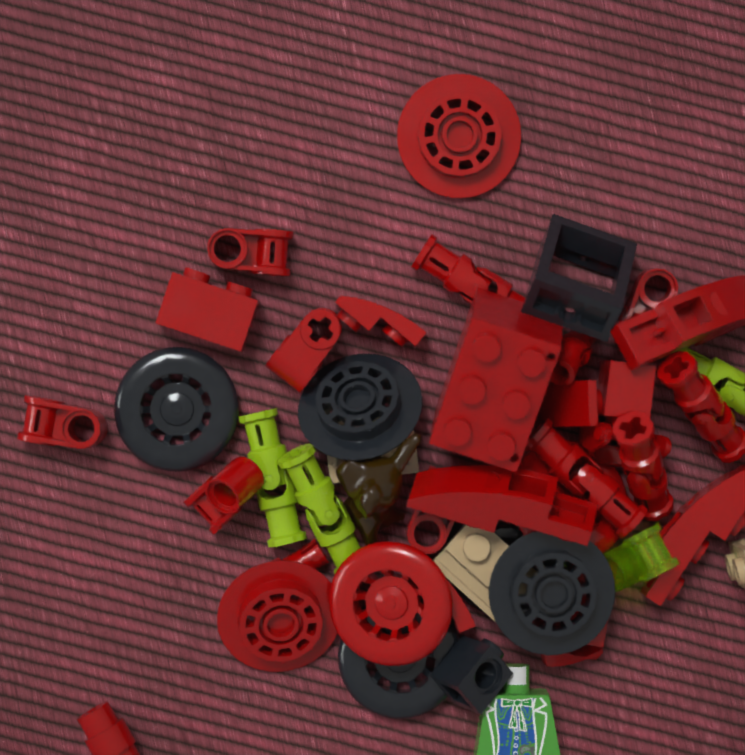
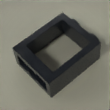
[521,214,637,342]

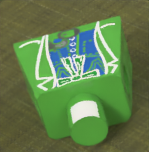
[473,663,560,755]

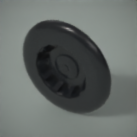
[114,347,239,472]
[298,354,422,461]
[489,531,615,655]
[338,598,460,719]

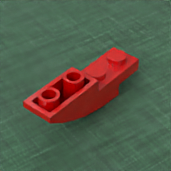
[610,275,745,371]
[640,464,745,606]
[406,465,598,546]

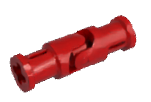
[411,234,525,304]
[657,351,745,463]
[612,411,674,521]
[524,417,648,539]

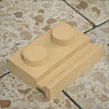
[433,524,537,622]

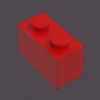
[155,267,260,352]
[597,360,656,425]

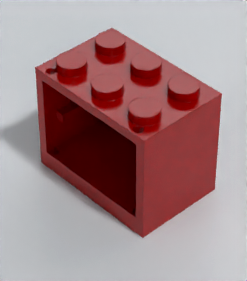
[429,287,562,473]

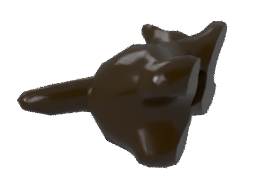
[336,434,421,545]

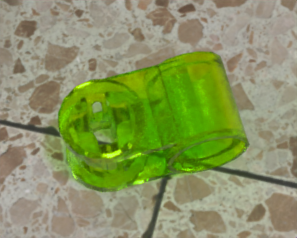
[603,523,680,592]

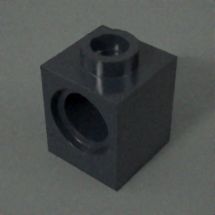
[430,635,513,715]

